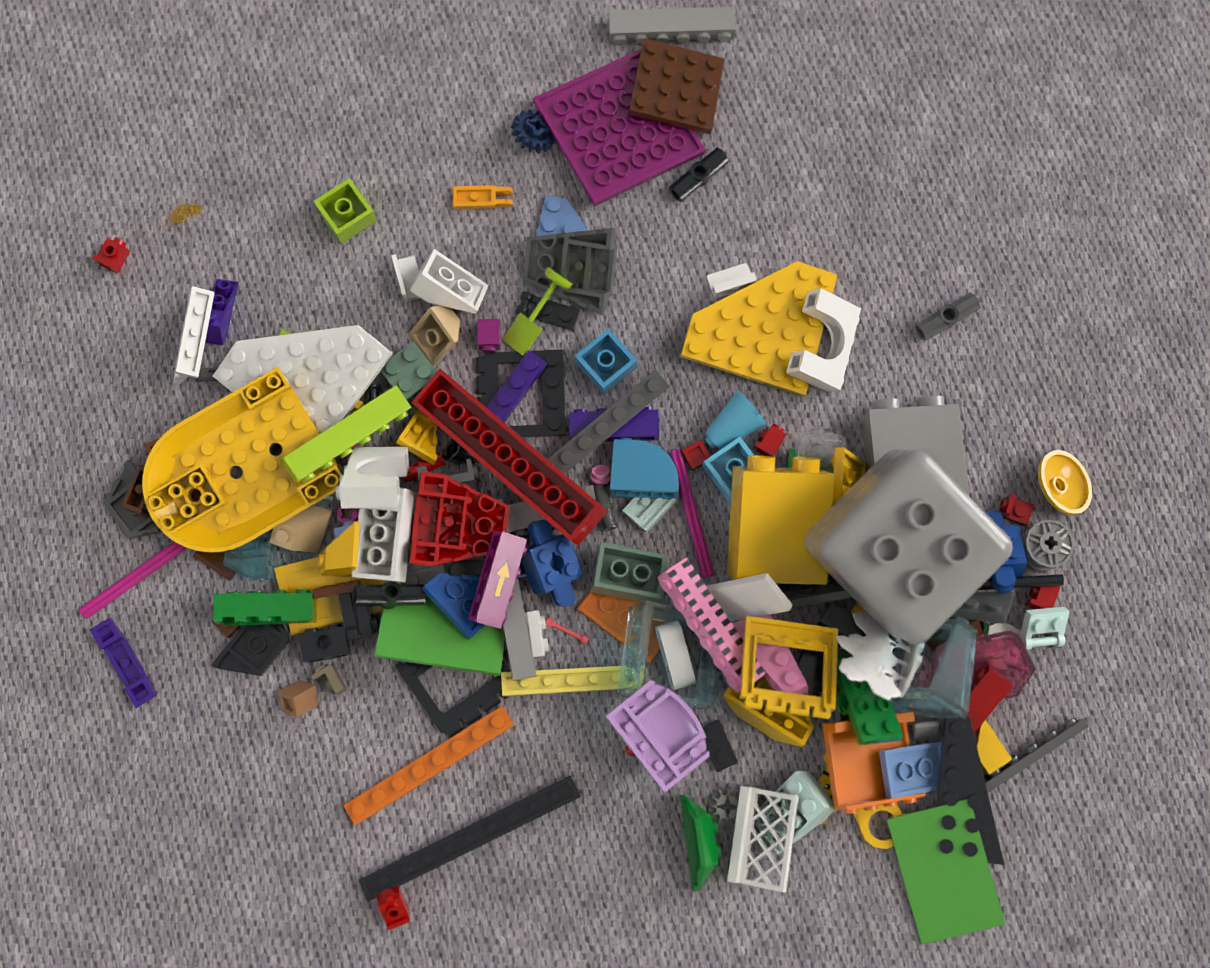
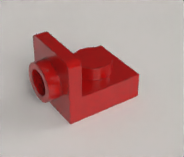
[999,493,1034,526]

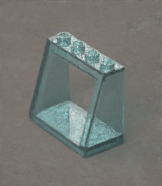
[617,600,718,709]
[885,617,977,719]

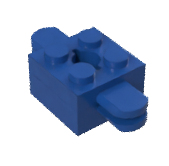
[986,510,1027,593]
[521,520,583,607]

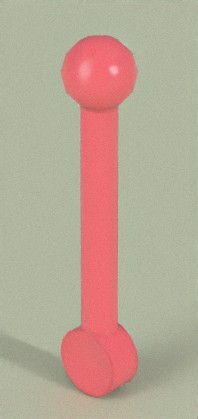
[545,618,589,644]

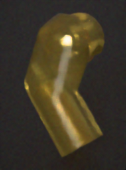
[171,204,202,224]

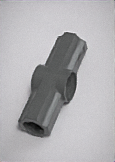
[915,292,981,341]

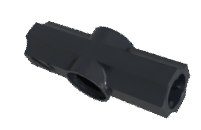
[669,147,729,202]
[353,581,426,609]

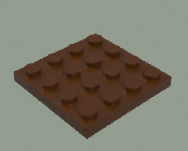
[628,38,725,134]

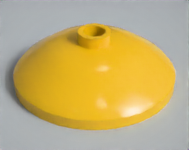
[1038,450,1092,515]

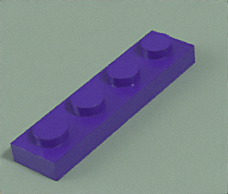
[487,350,548,422]

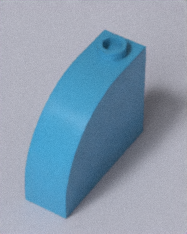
[610,438,679,500]

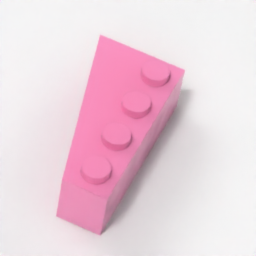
[733,614,808,695]

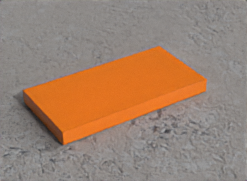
[577,592,669,664]

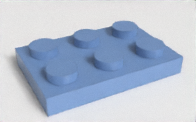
[879,741,942,799]

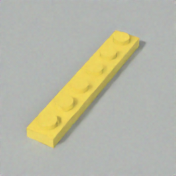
[501,665,640,697]

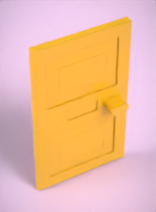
[274,557,401,636]

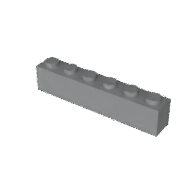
[609,6,736,45]

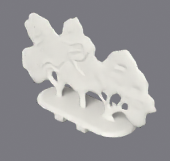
[836,611,925,700]

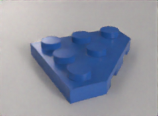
[422,573,485,640]

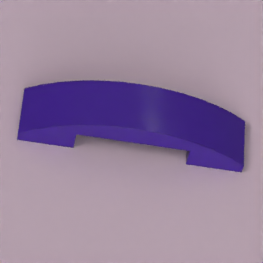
[90,618,157,708]

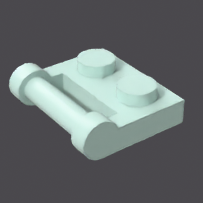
[1019,607,1070,651]

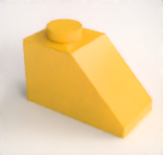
[974,720,1012,775]

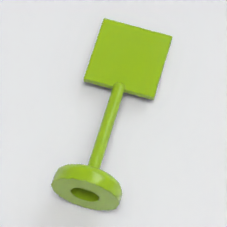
[502,267,573,356]

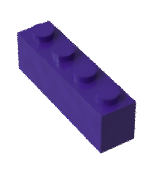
[569,407,659,442]

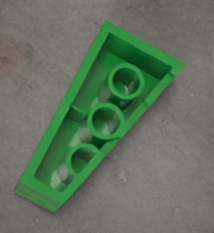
[214,589,316,626]

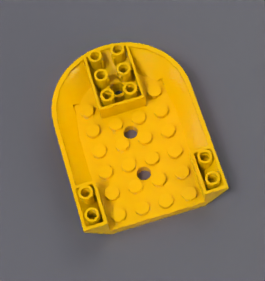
[142,367,343,552]

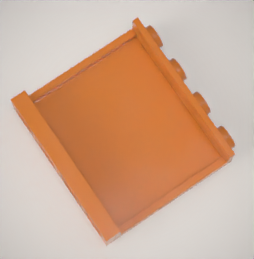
[822,712,926,814]

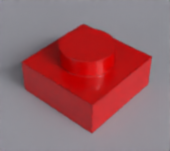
[681,440,711,471]

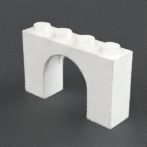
[786,288,861,392]
[336,447,409,508]

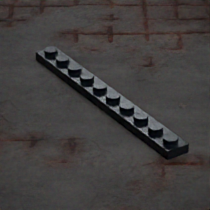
[358,776,581,902]

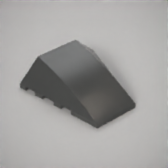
[523,228,617,315]

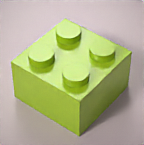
[313,178,377,244]

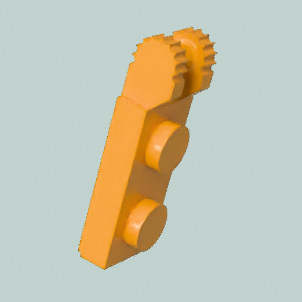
[453,185,513,210]

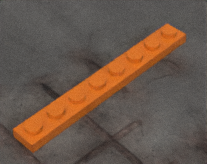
[343,706,515,826]

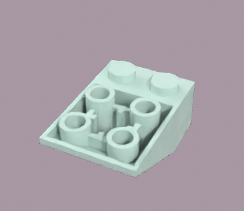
[755,771,835,854]

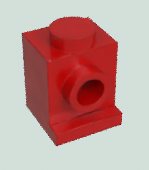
[93,237,130,274]
[752,424,787,457]
[1025,586,1061,609]
[376,886,411,931]

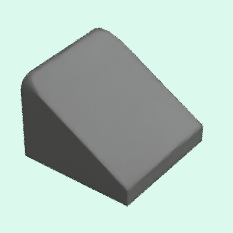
[911,721,939,741]

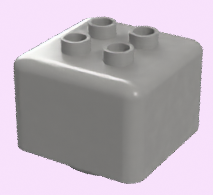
[804,450,1012,644]

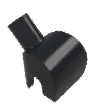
[442,439,476,465]

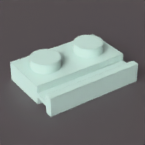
[622,498,677,533]

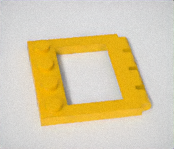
[740,616,838,719]

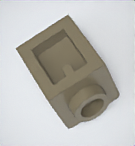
[311,664,347,694]

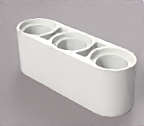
[655,620,696,690]

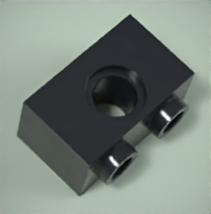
[299,624,352,663]

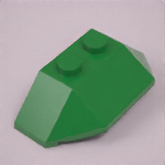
[679,795,721,892]

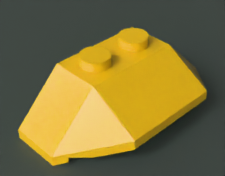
[723,676,814,747]

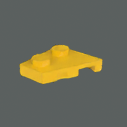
[396,409,437,465]

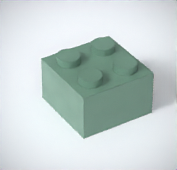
[380,341,437,405]

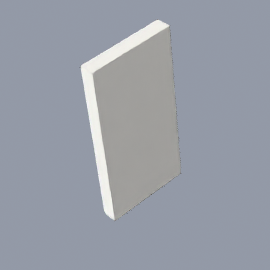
[706,573,792,622]

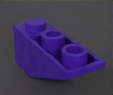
[205,279,238,345]

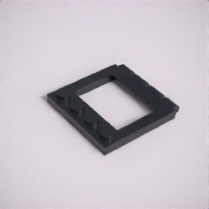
[476,350,566,438]
[395,660,511,738]

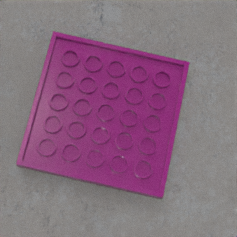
[533,49,706,207]

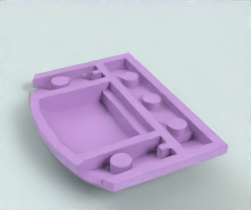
[606,680,709,792]

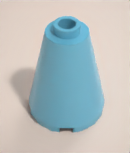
[705,390,767,449]

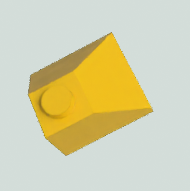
[318,521,360,577]

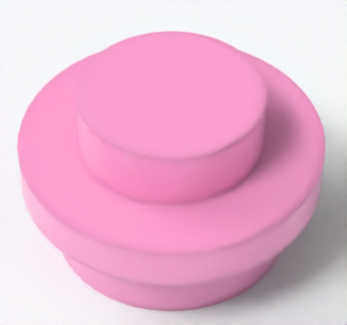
[590,465,611,485]

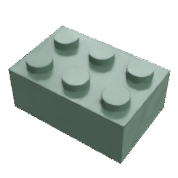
[590,542,668,605]

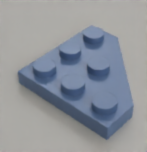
[536,195,588,236]

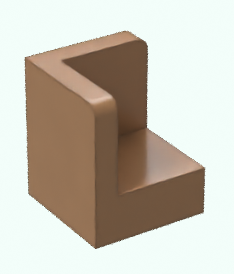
[279,680,318,718]

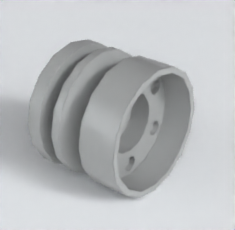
[1021,520,1074,572]

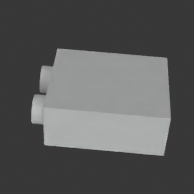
[862,396,970,497]

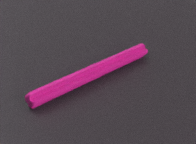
[669,449,714,578]
[79,541,187,619]

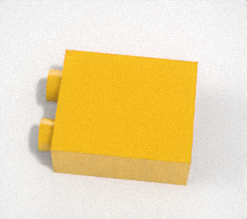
[727,455,834,585]

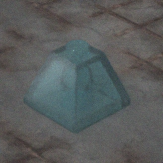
[223,530,277,581]

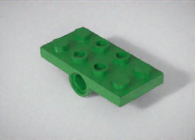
[837,654,904,746]

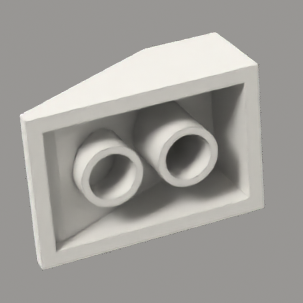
[410,249,489,314]

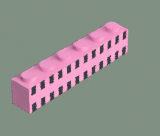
[657,558,766,693]

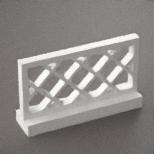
[173,286,214,384]
[727,786,799,892]

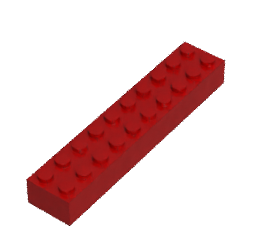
[411,369,608,546]

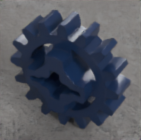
[511,109,555,154]

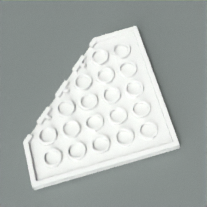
[213,325,393,434]

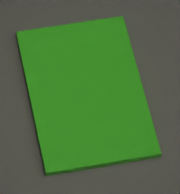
[375,593,505,676]
[887,799,1005,945]

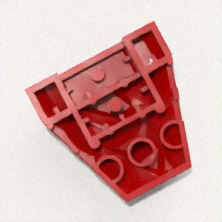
[409,471,510,566]

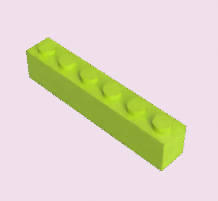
[281,385,412,483]

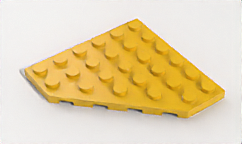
[680,261,837,397]

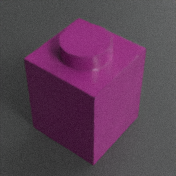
[477,319,501,353]

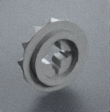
[708,788,740,826]

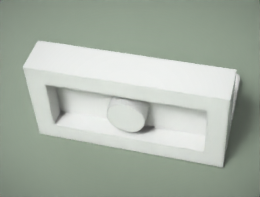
[392,254,420,302]
[707,263,757,299]

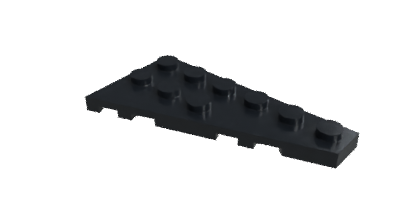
[936,714,1004,865]

